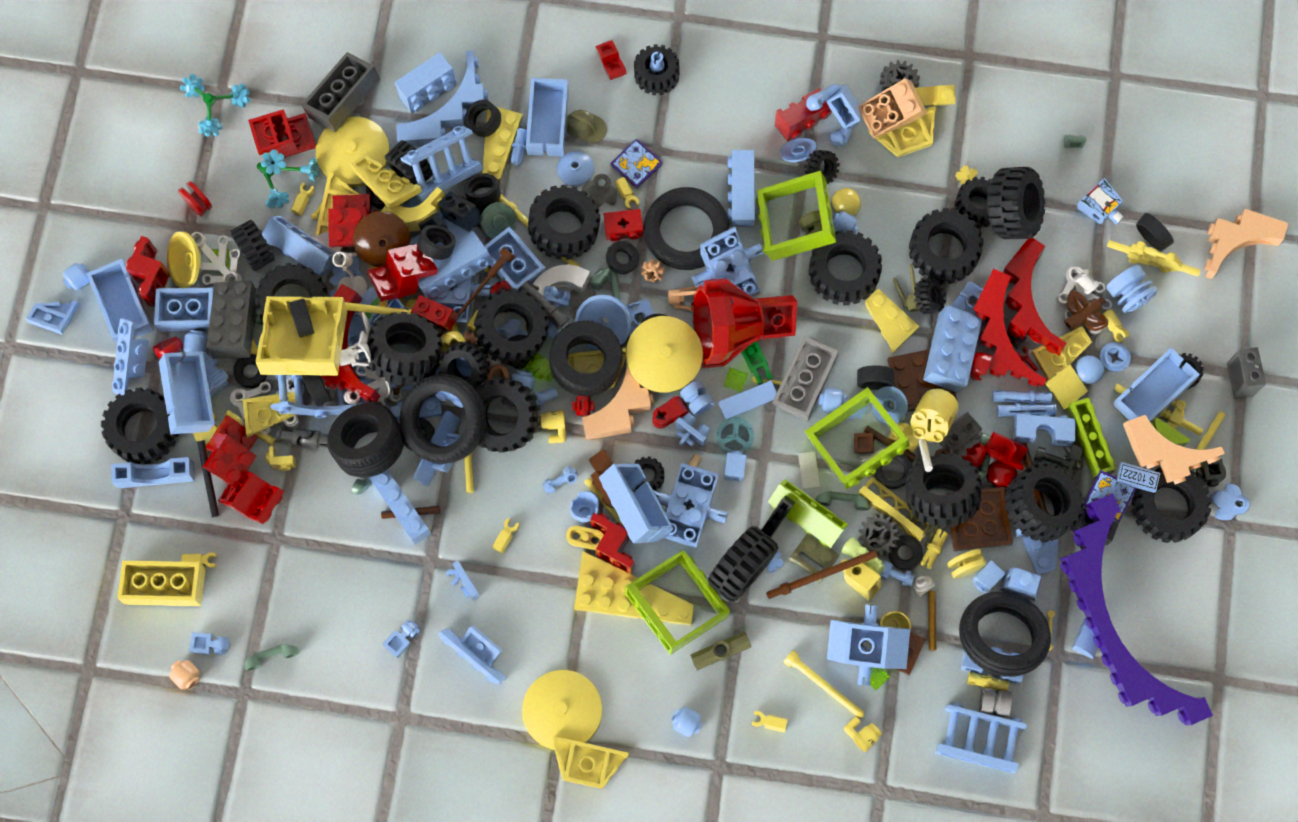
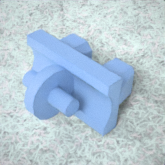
[676,413,710,447]

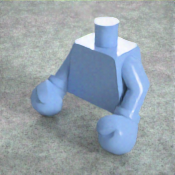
[806,84,860,147]

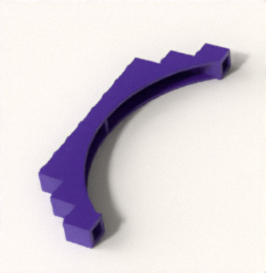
[1060,493,1213,725]

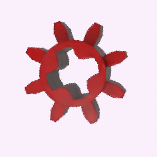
[572,396,595,417]

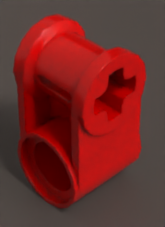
[652,396,689,429]

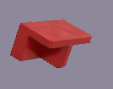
[985,431,1028,471]

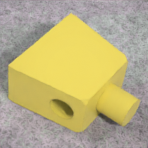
[840,558,882,602]

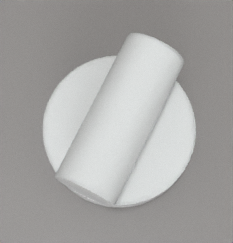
[913,576,935,597]

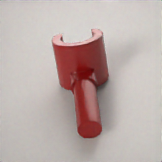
[1017,347,1038,372]

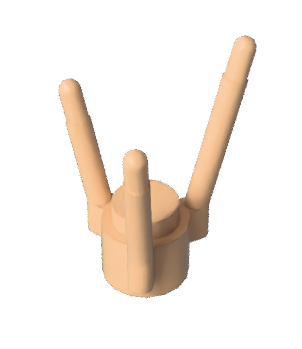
[668,286,698,312]

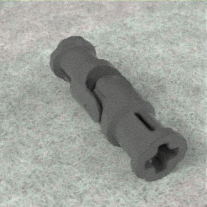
[276,426,328,448]

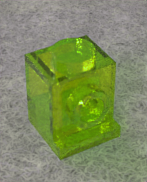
[525,353,553,382]

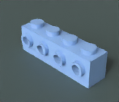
[728,150,755,226]
[262,216,335,275]

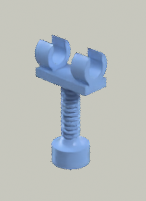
[544,286,570,338]

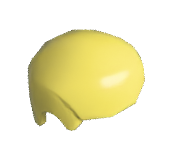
[832,188,861,216]
[440,331,466,354]
[879,611,911,630]

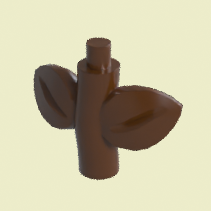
[1064,290,1109,331]

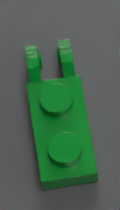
[741,341,774,385]

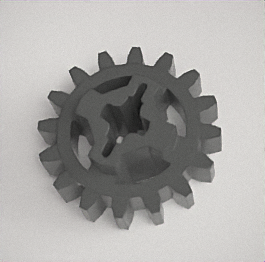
[880,60,920,91]
[858,514,901,556]

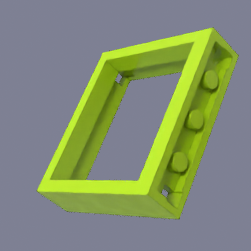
[756,171,836,261]
[805,387,910,490]
[625,549,730,655]

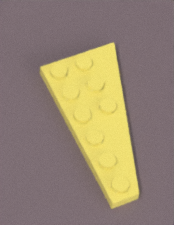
[574,551,694,625]

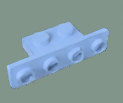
[112,318,149,395]
[413,411,461,486]
[438,625,507,685]

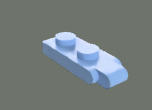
[389,396,443,422]

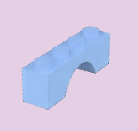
[111,457,195,488]
[370,470,431,545]

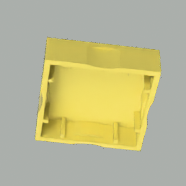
[256,296,347,375]

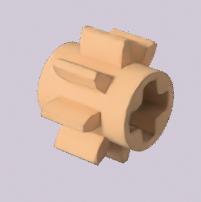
[641,259,665,283]

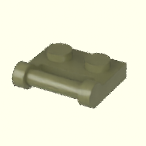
[788,533,840,583]

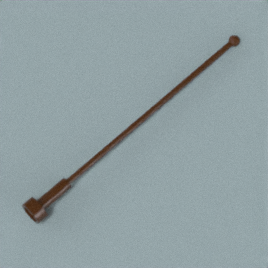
[393,247,515,395]

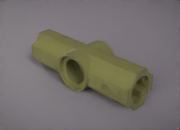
[690,631,752,671]

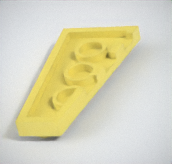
[482,107,523,182]

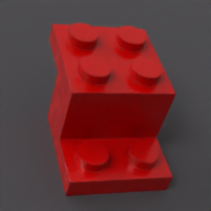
[248,109,316,158]
[328,194,371,247]
[126,235,170,308]
[367,244,438,302]
[203,415,258,488]
[217,471,284,525]
[590,513,635,575]

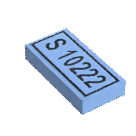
[1116,462,1160,493]

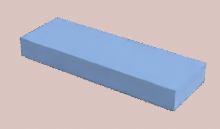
[718,380,777,420]

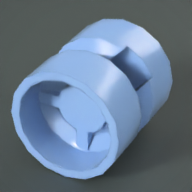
[680,380,715,416]

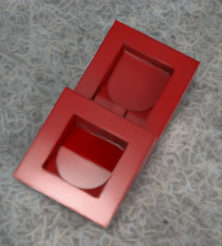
[595,40,627,80]

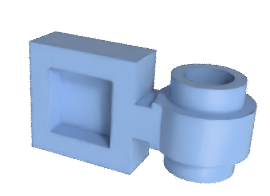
[382,620,420,658]
[189,632,230,655]

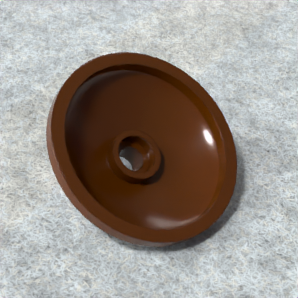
[353,211,411,267]

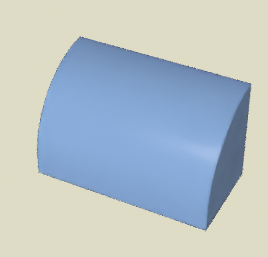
[1071,616,1098,659]

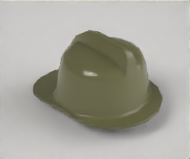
[566,109,607,143]

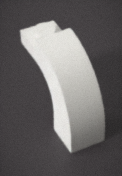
[533,265,591,297]

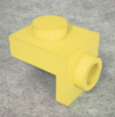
[888,423,919,453]
[266,446,296,471]

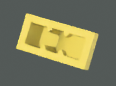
[915,85,956,106]

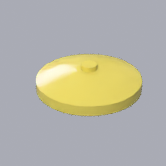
[316,116,390,187]
[626,316,703,393]
[522,670,602,750]

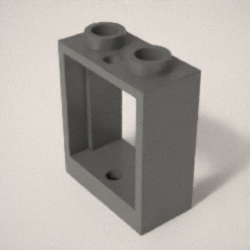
[1226,347,1266,399]

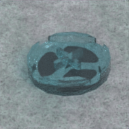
[716,417,754,454]

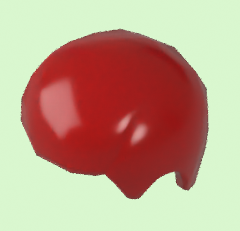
[152,336,183,359]
[969,352,992,381]
[959,443,986,468]
[986,460,1018,488]

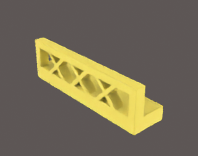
[858,477,929,542]

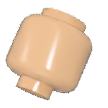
[170,660,200,690]

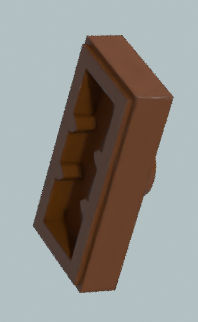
[896,632,926,675]

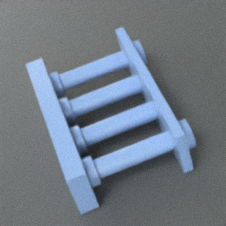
[401,126,483,202]
[935,702,1027,773]

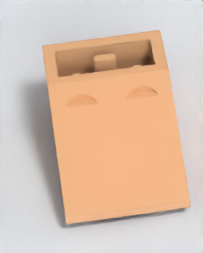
[858,78,928,139]

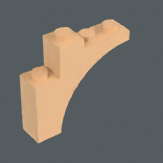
[1204,209,1289,279]
[582,362,654,440]
[1123,415,1225,484]

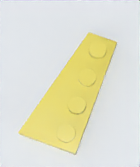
[350,155,422,210]

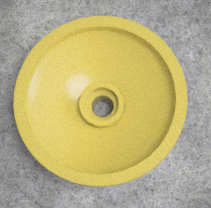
[167,232,201,288]

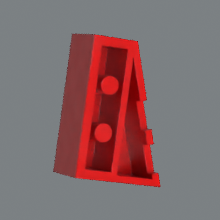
[774,88,832,142]

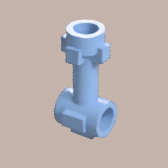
[542,466,578,494]
[879,561,915,586]

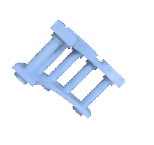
[271,365,371,418]

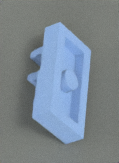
[445,560,480,601]

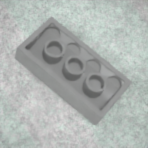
[772,337,839,422]

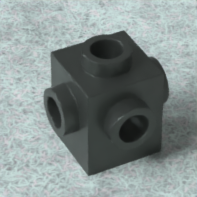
[1196,459,1226,487]

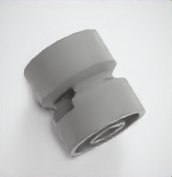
[979,687,1012,718]

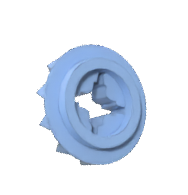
[1099,342,1131,373]

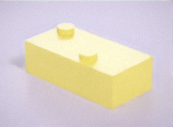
[117,560,206,606]

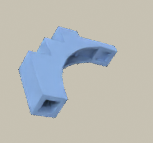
[396,51,488,147]

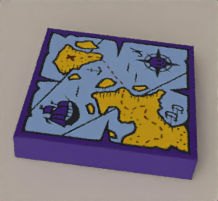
[610,139,663,189]
[1083,470,1136,523]

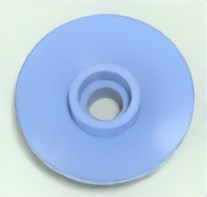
[780,138,817,162]
[557,151,594,186]
[871,386,908,425]

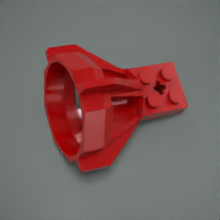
[691,278,797,368]

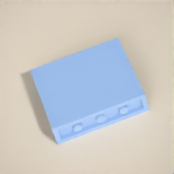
[410,219,493,300]

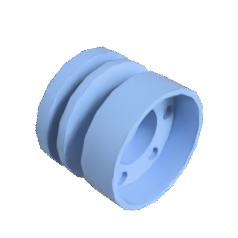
[1106,264,1158,314]

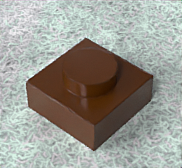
[854,433,874,454]

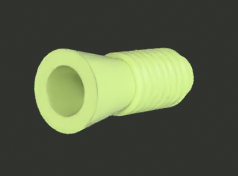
[842,537,885,574]

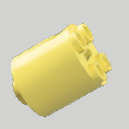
[910,389,959,442]

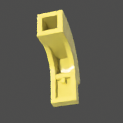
[381,187,445,232]

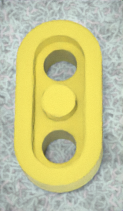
[566,526,603,550]

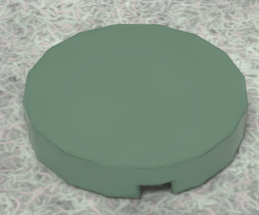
[480,202,516,239]

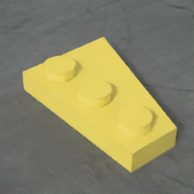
[865,289,919,354]
[1031,326,1092,380]
[242,392,296,438]

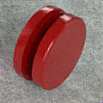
[178,181,212,217]

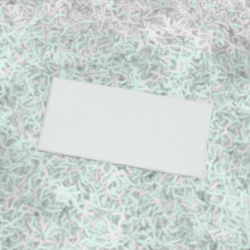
[798,451,820,489]

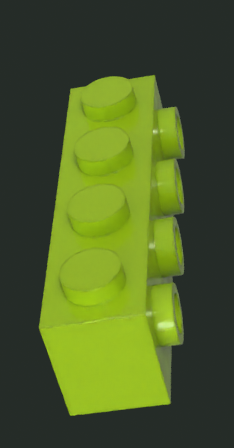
[1066,397,1116,480]
[768,479,849,548]

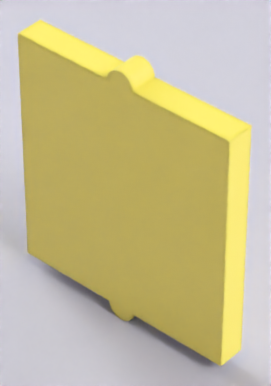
[1045,364,1088,410]

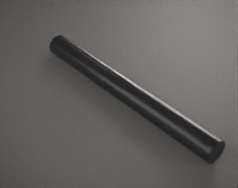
[197,440,219,518]

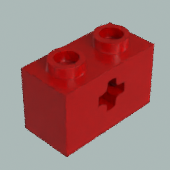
[603,209,643,242]
[411,295,459,332]

